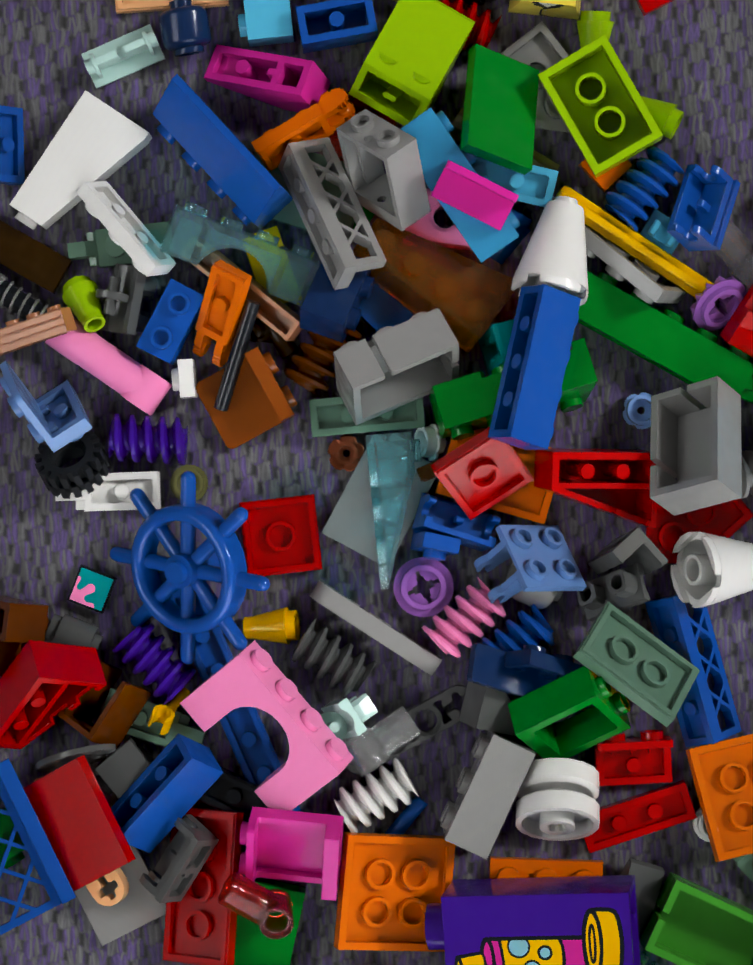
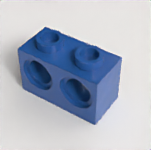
[136,278,204,366]

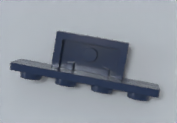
[467,643,588,715]

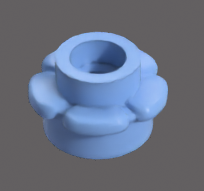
[623,392,652,429]

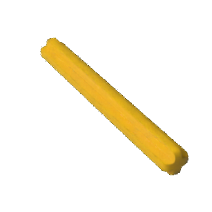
[554,185,714,299]

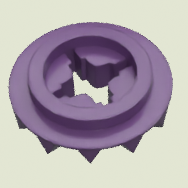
[690,276,747,331]
[393,557,454,617]

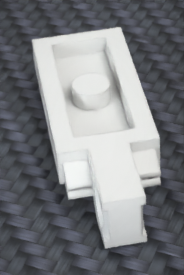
[55,471,161,512]

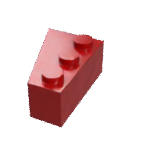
[534,448,657,529]
[0,640,107,749]

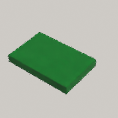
[460,44,539,175]

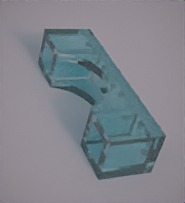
[159,201,320,306]

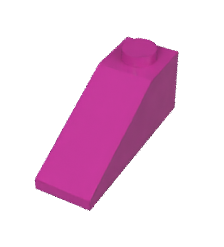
[204,44,331,112]

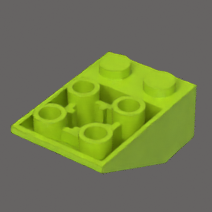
[349,0,475,126]

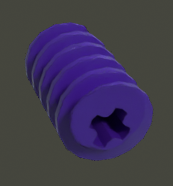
[108,413,188,466]
[112,623,196,705]

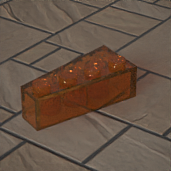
[353,218,515,353]

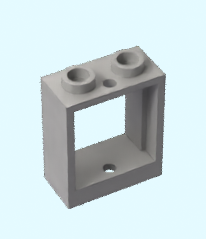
[336,109,431,231]

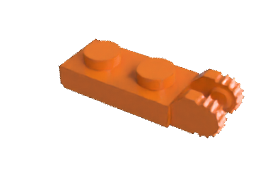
[251,87,356,171]
[192,259,252,368]

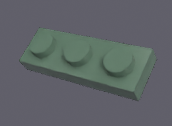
[309,397,425,438]

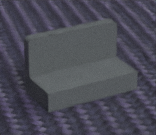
[588,527,668,575]

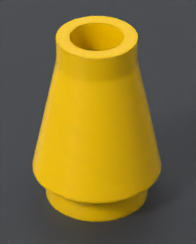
[243,607,300,644]

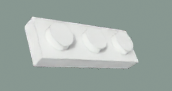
[77,181,177,277]

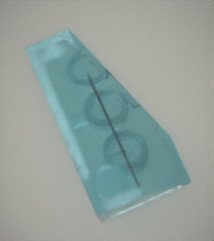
[365,432,422,589]

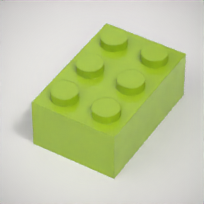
[538,34,663,178]

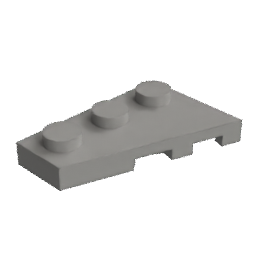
[585,225,686,305]

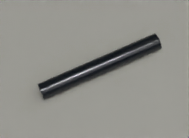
[213,299,260,411]

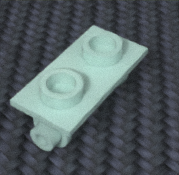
[81,24,165,89]

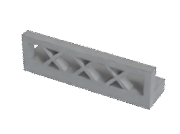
[278,137,387,290]

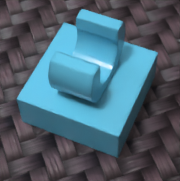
[640,210,679,255]

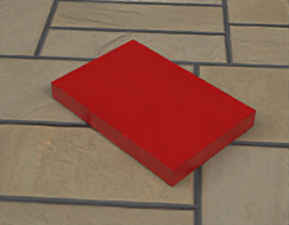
[23,755,136,891]

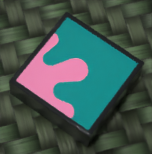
[67,564,117,614]

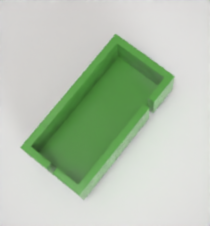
[639,872,753,965]

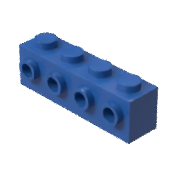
[488,284,581,450]

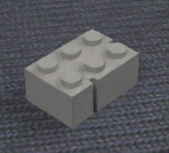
[333,308,459,425]
[650,376,742,516]
[439,731,536,860]

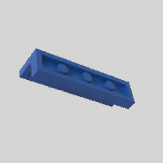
[645,594,742,747]

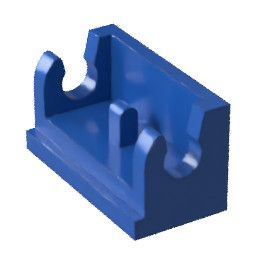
[667,164,741,252]
[412,493,500,551]

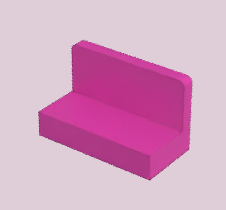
[430,160,519,231]

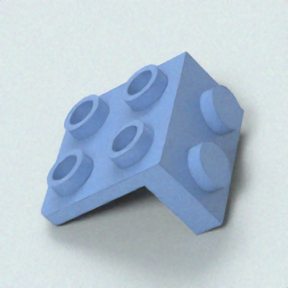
[0,361,93,453]

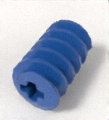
[605,146,685,232]
[481,604,555,652]

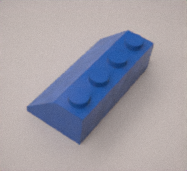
[153,74,293,229]

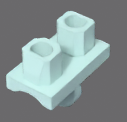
[320,693,378,740]

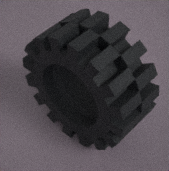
[34,430,110,499]

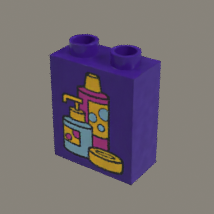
[425,875,641,965]

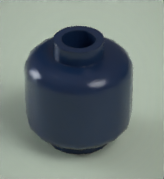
[159,0,211,57]

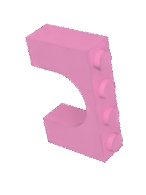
[180,640,354,811]

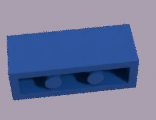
[111,733,223,853]

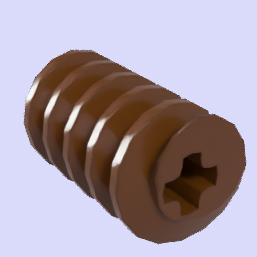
[283,330,362,398]

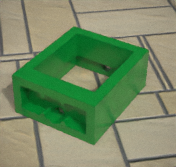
[508,666,631,759]

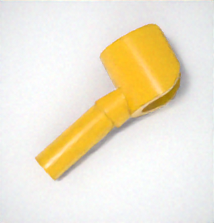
[148,688,190,735]

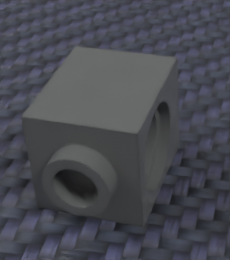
[95,736,154,798]

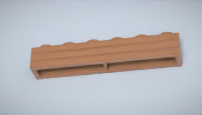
[179,235,302,341]
[0,304,77,356]

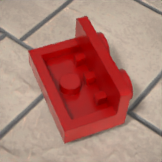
[594,730,674,786]

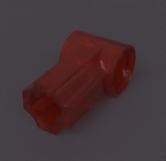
[218,872,294,939]

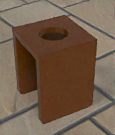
[57,661,151,749]

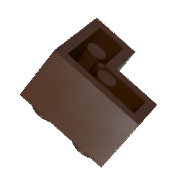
[0,596,49,676]

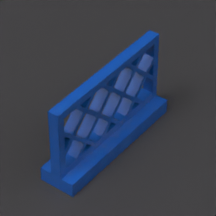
[0,758,76,935]

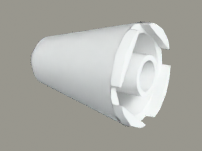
[511,196,589,306]
[670,531,753,608]

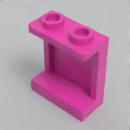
[239,806,344,901]

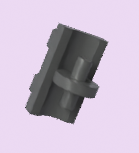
[95,263,158,335]
[577,563,650,622]

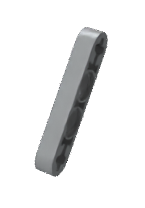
[309,580,442,676]

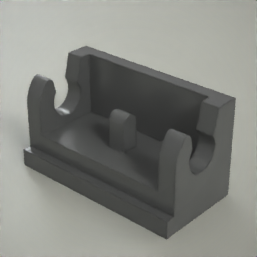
[139,814,219,903]

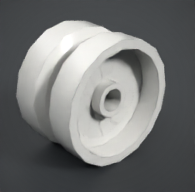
[515,758,600,841]

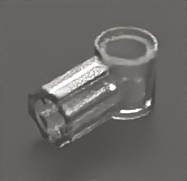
[712,220,753,292]
[343,705,421,777]

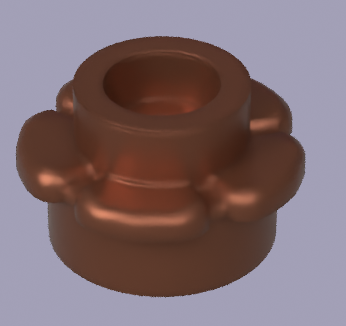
[328,435,365,472]

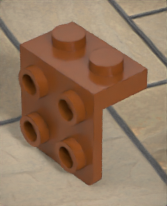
[196,347,298,449]

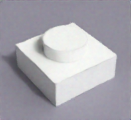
[171,358,198,399]

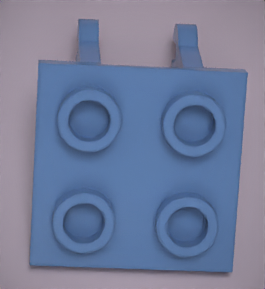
[474,525,587,603]

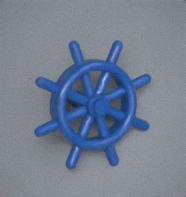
[110,471,270,664]

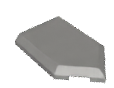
[501,21,570,133]

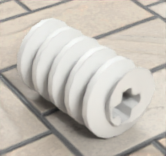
[334,758,419,833]

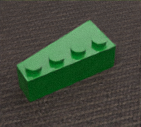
[429,338,598,441]

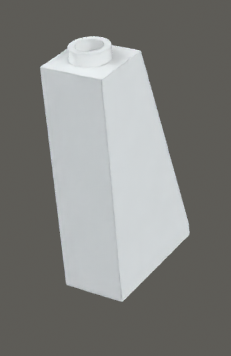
[9,90,152,230]

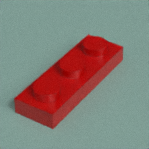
[584,780,697,853]

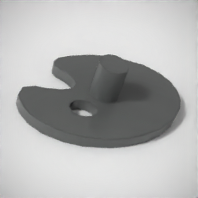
[36,744,116,772]

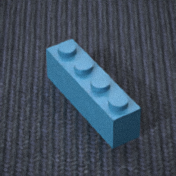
[401,107,521,263]

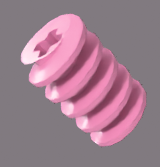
[421,577,506,658]

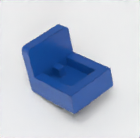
[410,530,461,561]

